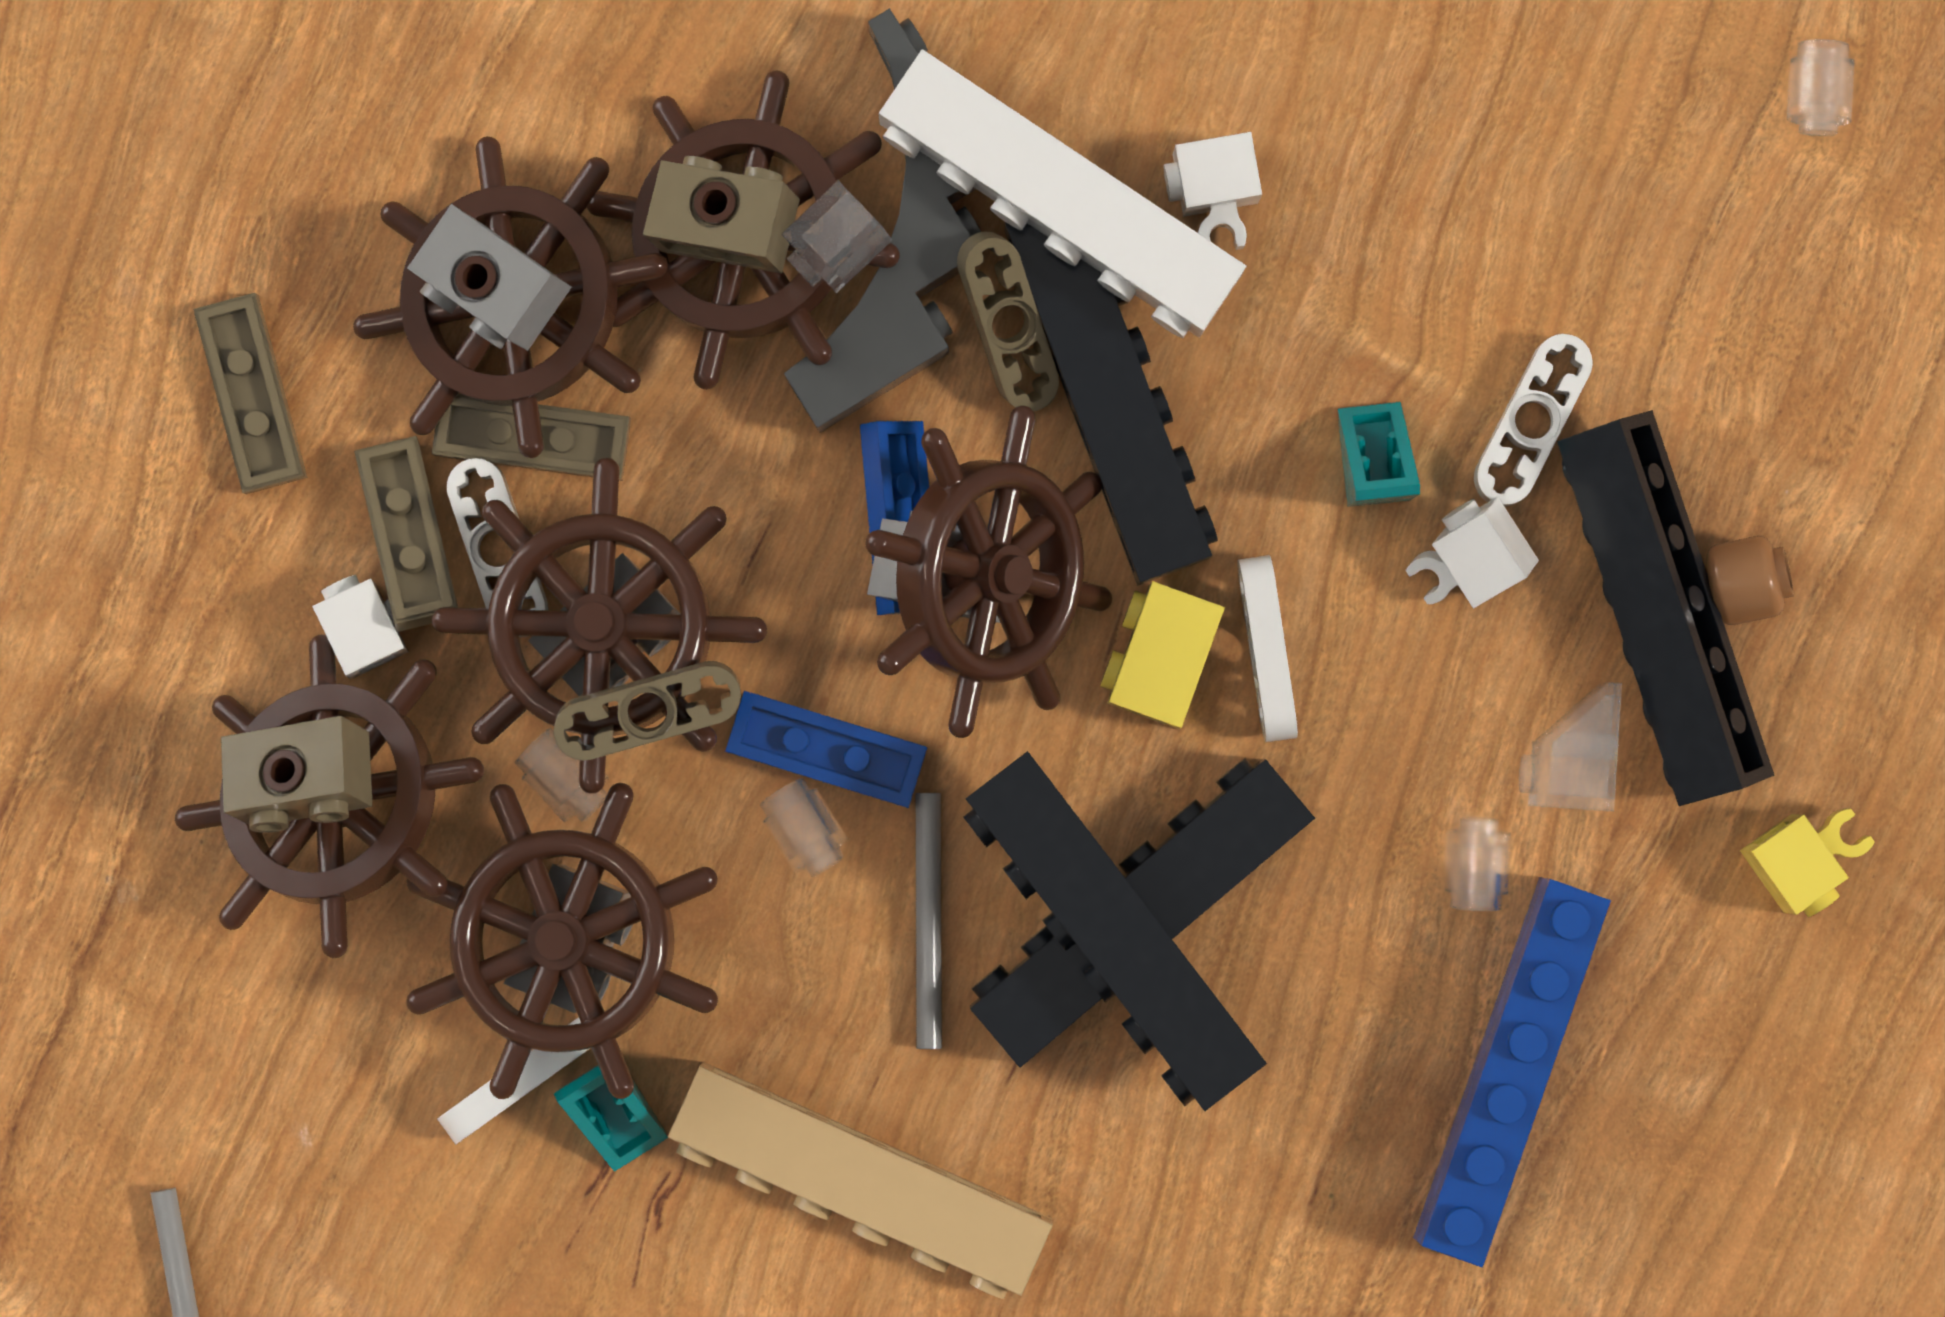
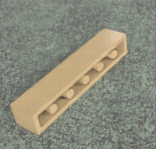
[668,1062,1053,1299]

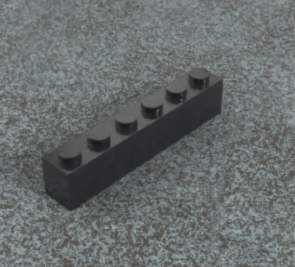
[1004,222,1218,586]
[1557,410,1774,806]
[963,751,1267,1111]
[970,758,1315,1068]

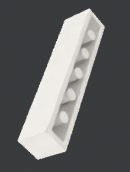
[878,49,1247,338]

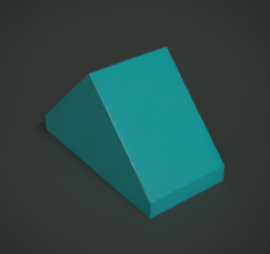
[1338,402,1420,507]
[554,1065,668,1172]

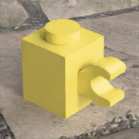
[1740,808,1875,917]

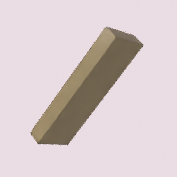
[193,293,307,494]
[432,393,631,481]
[354,436,458,632]

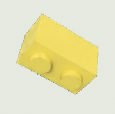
[1100,581,1225,729]

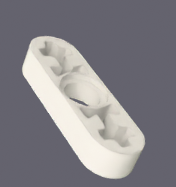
[1474,334,1593,506]
[447,458,548,637]
[1237,555,1298,743]
[437,1017,589,1145]

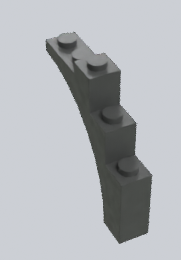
[784,8,981,433]

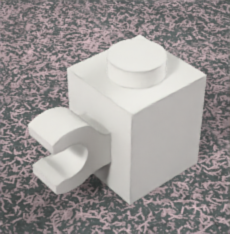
[1163,132,1262,250]
[1405,497,1539,609]
[312,575,408,679]

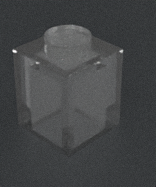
[781,180,892,294]

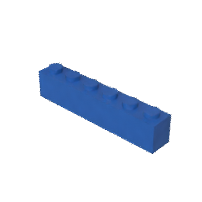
[1413,877,1611,1268]

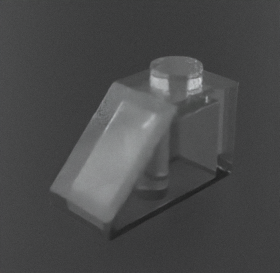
[1519,682,1622,812]

